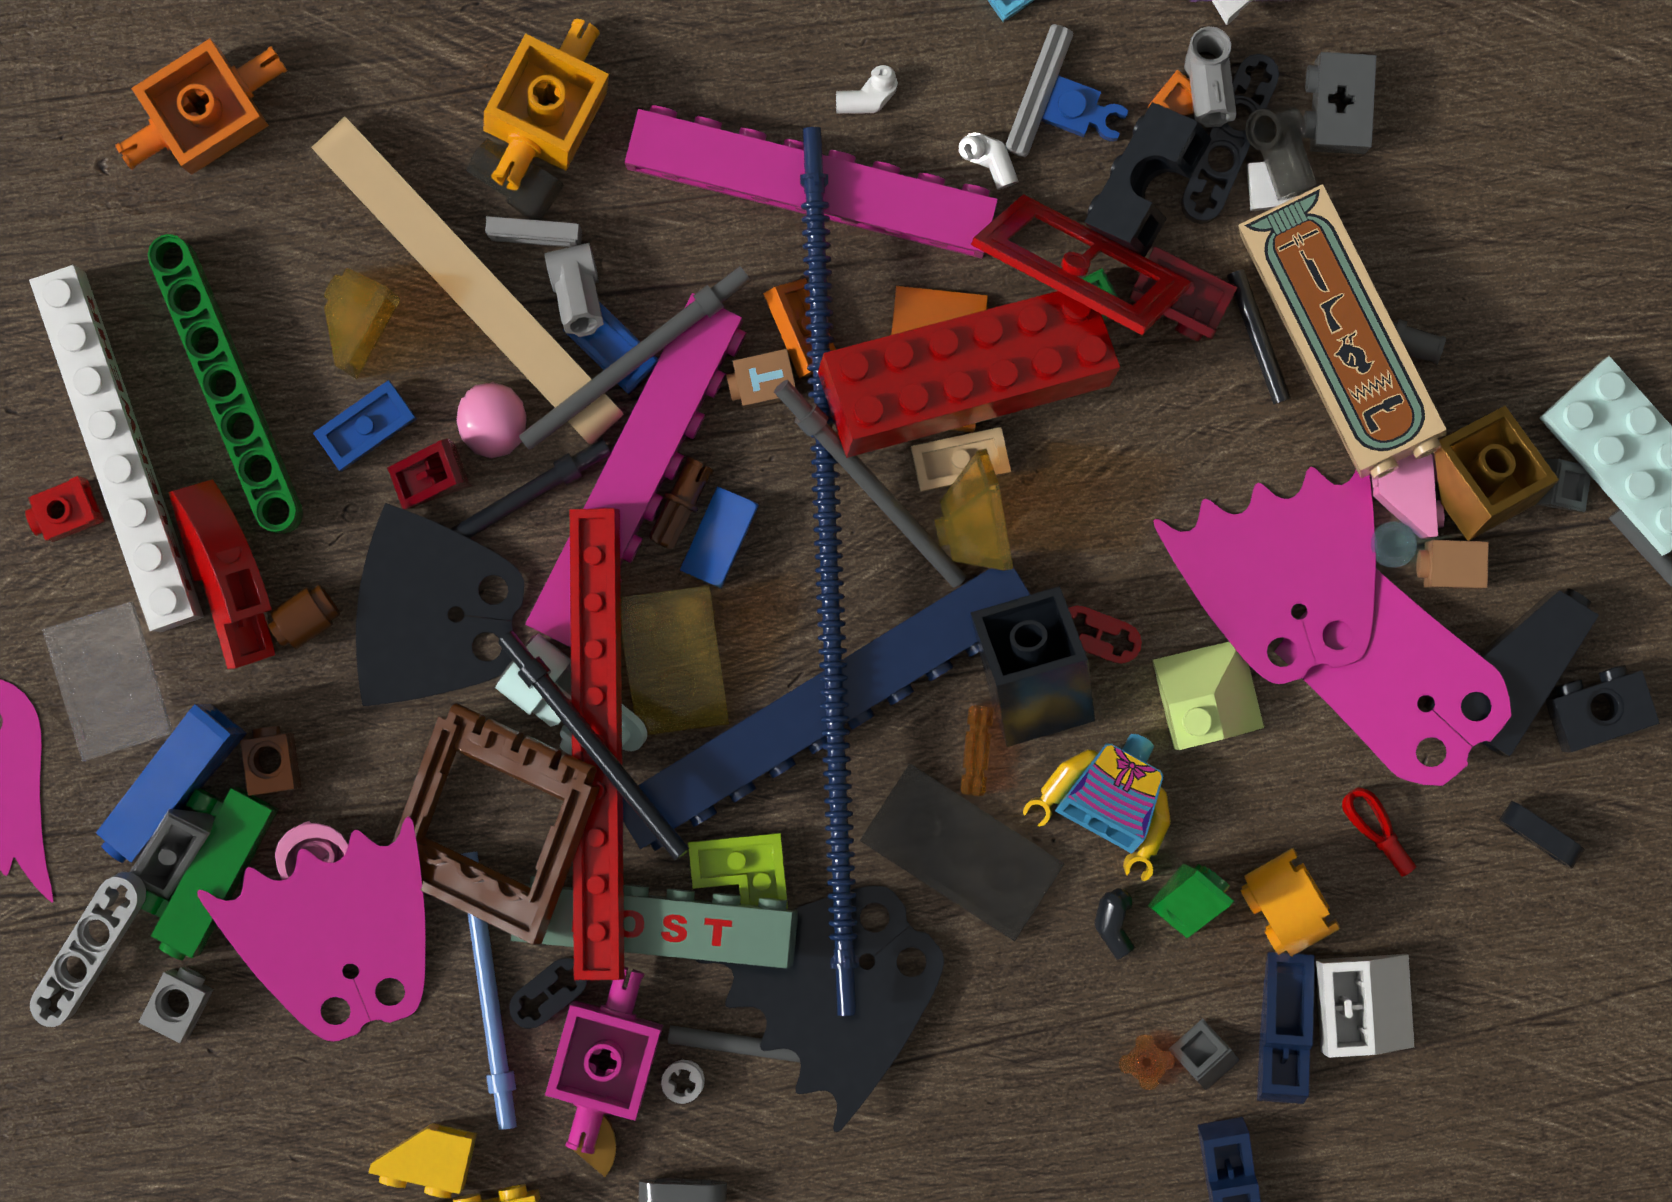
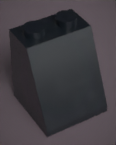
[970,586,1095,747]

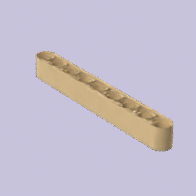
[311,116,624,446]

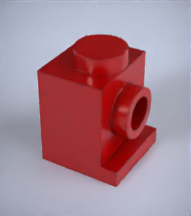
[25,476,105,542]

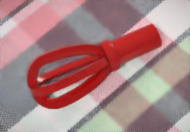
[1342,787,1417,877]

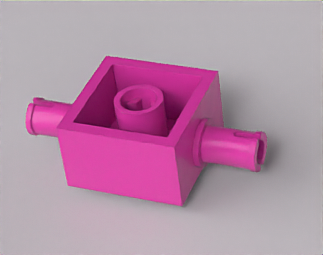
[545,967,663,1154]

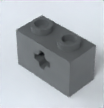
[1303,52,1377,155]

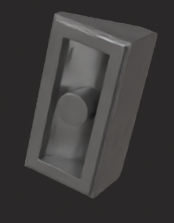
[130,808,215,899]

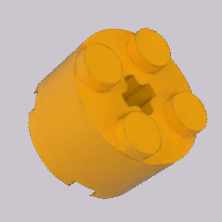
[1240,848,1340,957]

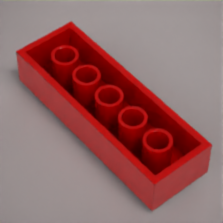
[818,282,1120,458]

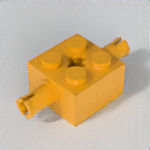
[483,19,609,190]

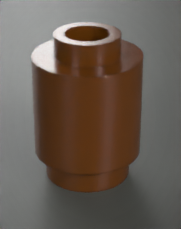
[268,584,340,650]

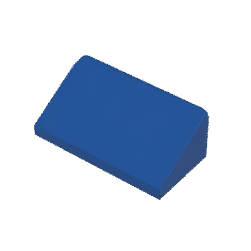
[680,486,759,589]

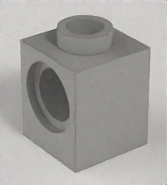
[139,966,214,1043]

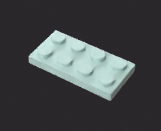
[1539,356,1672,556]

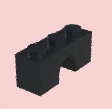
[1085,102,1212,257]

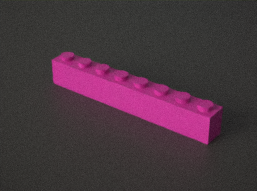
[625,105,998,259]
[525,293,747,647]

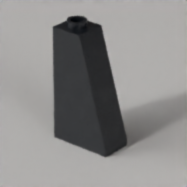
[1423,588,1599,757]

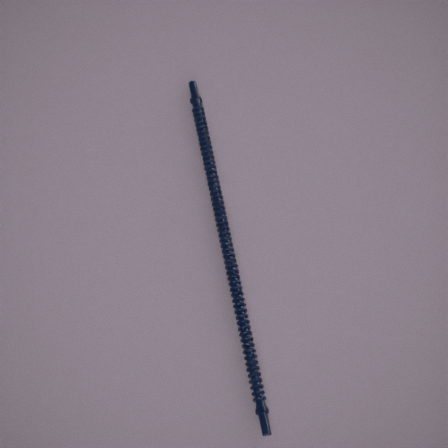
[800,127,859,1016]

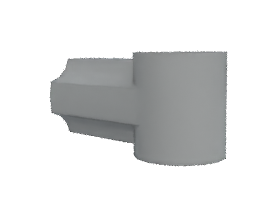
[1184,26,1236,127]
[544,243,604,337]

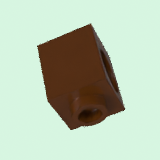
[240,726,301,796]

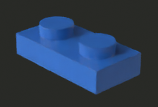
[313,380,417,472]

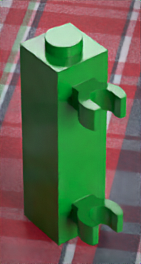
[141,787,279,961]

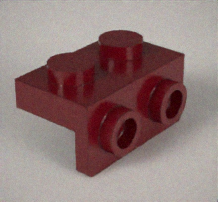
[1129,246,1237,342]

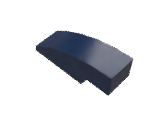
[1257,952,1314,1104]
[1197,1117,1261,1202]

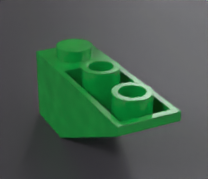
[1147,863,1234,938]

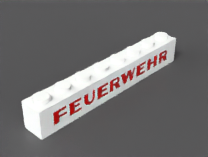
[29,265,204,632]

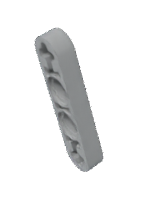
[30,872,146,1027]

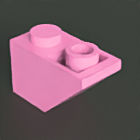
[1371,453,1444,539]

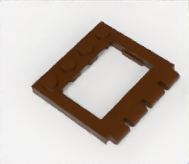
[392,703,600,945]

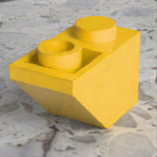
[369,1123,477,1198]

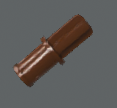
[650,457,714,549]

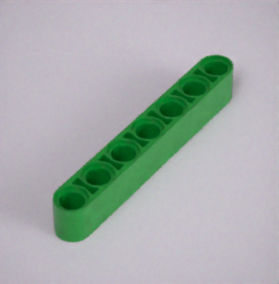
[148,234,303,534]

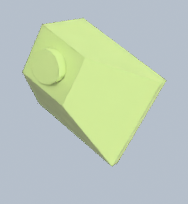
[1152,642,1264,750]

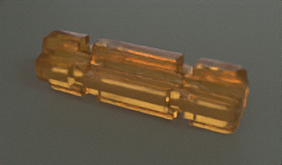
[960,705,994,796]

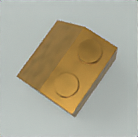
[1434,406,1559,541]

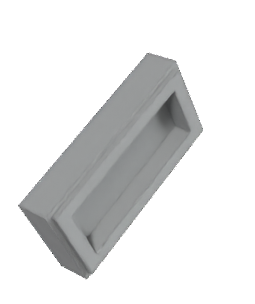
[485,216,582,247]

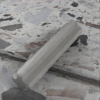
[1006,24,1073,157]

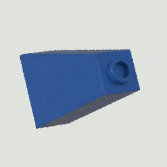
[96,704,247,863]

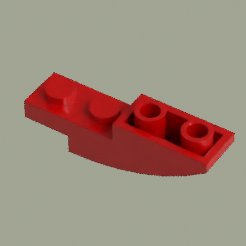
[168,479,276,669]

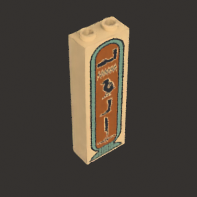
[1238,184,1447,480]

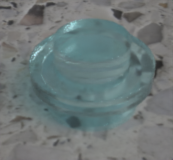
[1371,521,1417,568]

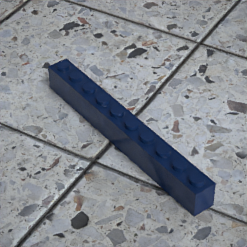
[623,558,1030,852]

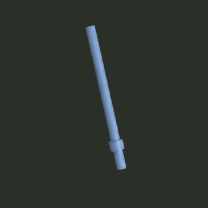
[461,851,517,1130]

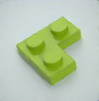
[688,833,788,909]

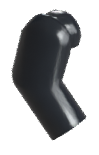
[1094,888,1136,960]

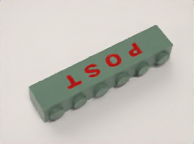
[511,876,798,968]

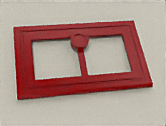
[971,194,1192,335]

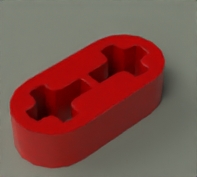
[1068,605,1142,664]

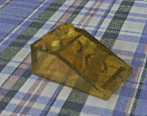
[621,585,729,735]

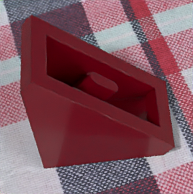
[387,438,470,510]

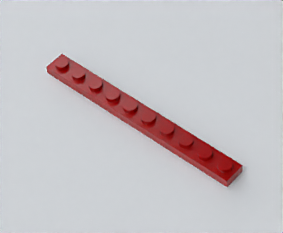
[569,508,625,980]

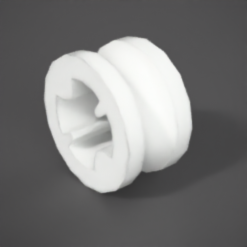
[661,1059,705,1104]

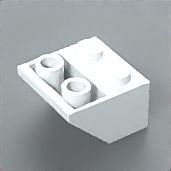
[1315,954,1414,1058]

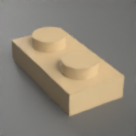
[911,427,1011,492]

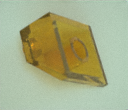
[324,268,401,380]
[934,448,1013,571]

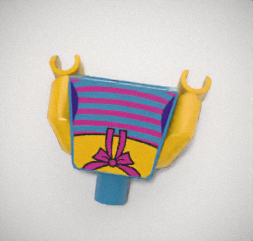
[1023,734,1171,881]

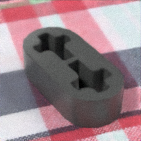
[638,1178,727,1202]

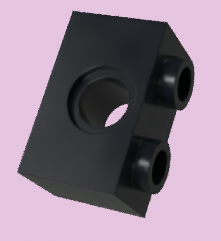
[1545,665,1660,752]

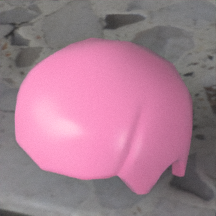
[457,382,526,458]

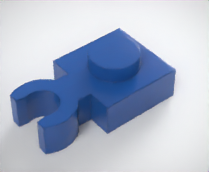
[1041,75,1128,142]

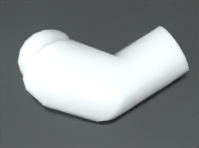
[836,65,898,114]
[959,133,1019,190]

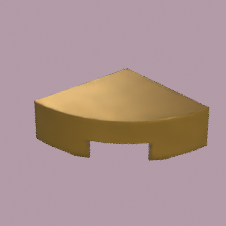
[573,1114,616,1177]

